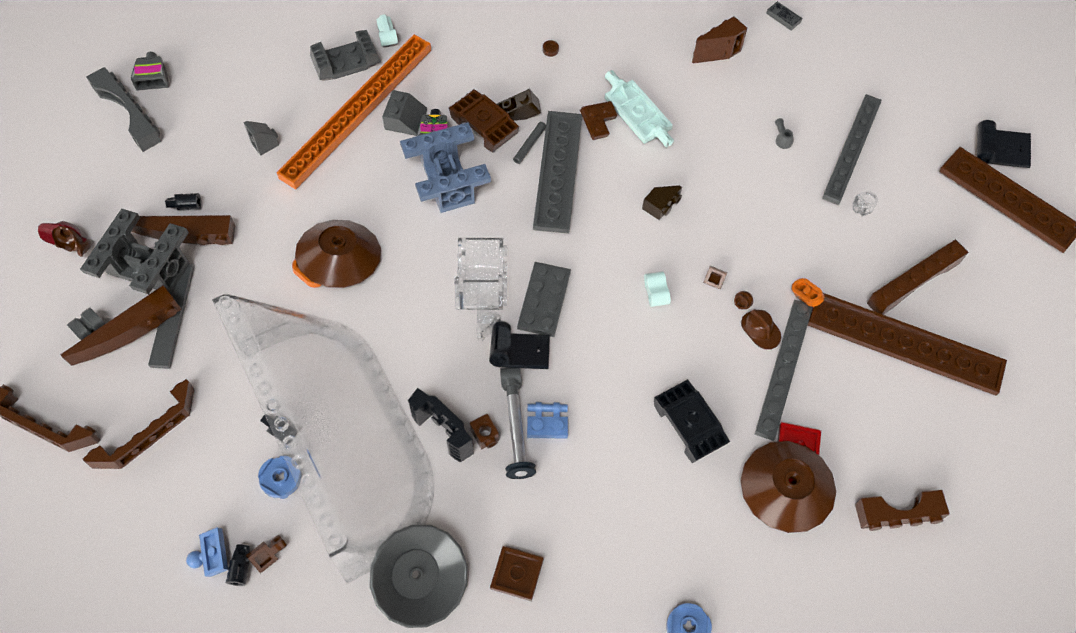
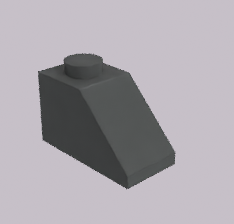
[243,121,279,156]

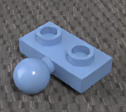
[186,527,228,577]

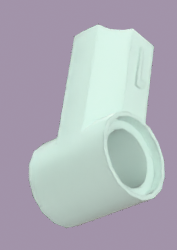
[376,14,398,47]

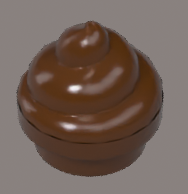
[734,291,753,309]

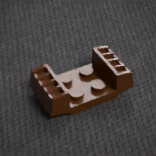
[449,89,519,153]

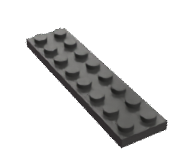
[533,111,582,234]

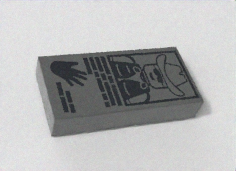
[766,1,802,31]

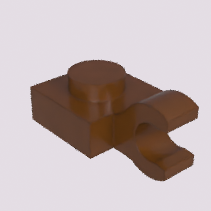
[246,535,287,574]

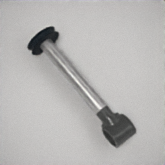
[500,368,536,479]

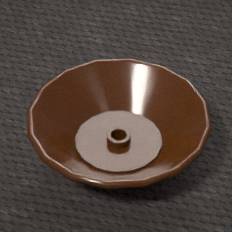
[295,220,381,288]
[740,441,837,533]

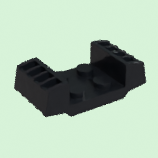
[654,379,730,463]
[408,388,474,462]

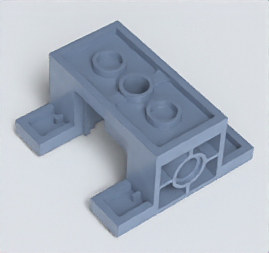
[400,122,491,213]

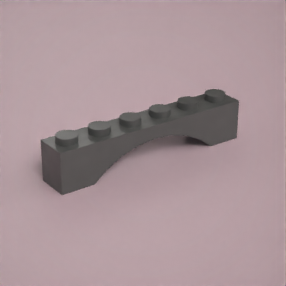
[86,67,161,152]

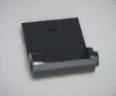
[977,120,1031,168]
[489,321,550,369]

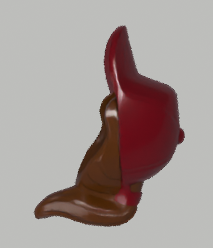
[38,221,92,257]

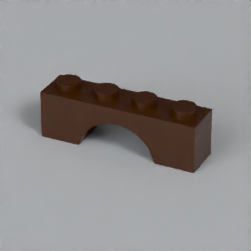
[855,490,950,531]

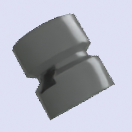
[67,307,105,340]

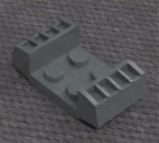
[310,30,381,80]

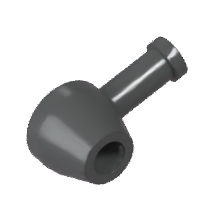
[775,118,794,149]

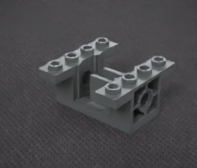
[80,208,190,295]

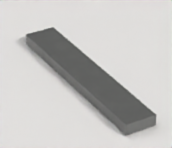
[148,264,194,369]

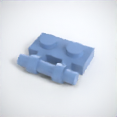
[527,402,568,439]

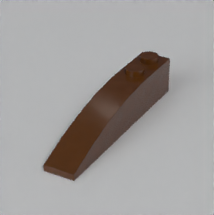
[131,215,235,245]
[60,285,182,366]

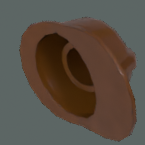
[741,309,782,350]

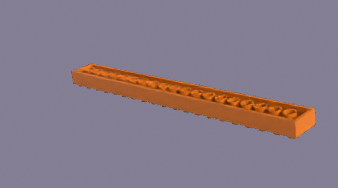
[276,34,431,190]

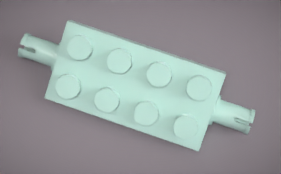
[605,70,674,147]

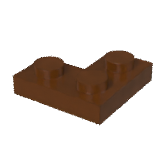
[580,101,618,140]

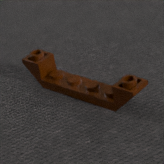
[83,379,194,469]
[0,384,100,452]

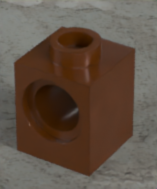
[469,414,499,450]

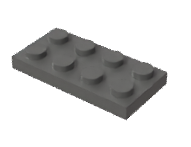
[517,262,571,337]

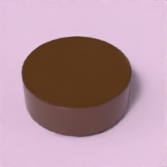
[542,40,559,57]

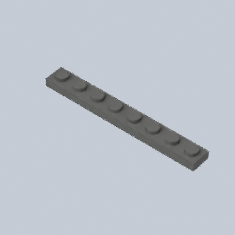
[822,94,882,205]
[754,300,813,441]

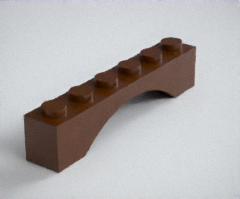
[867,239,969,315]

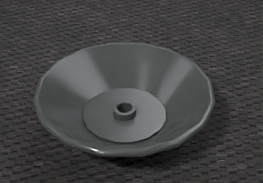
[369,525,468,628]

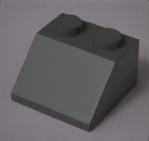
[382,90,427,136]

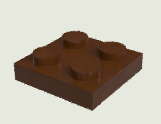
[490,546,544,602]

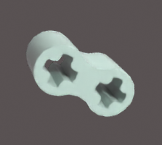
[644,272,671,307]

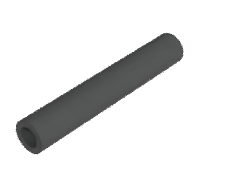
[513,122,546,164]

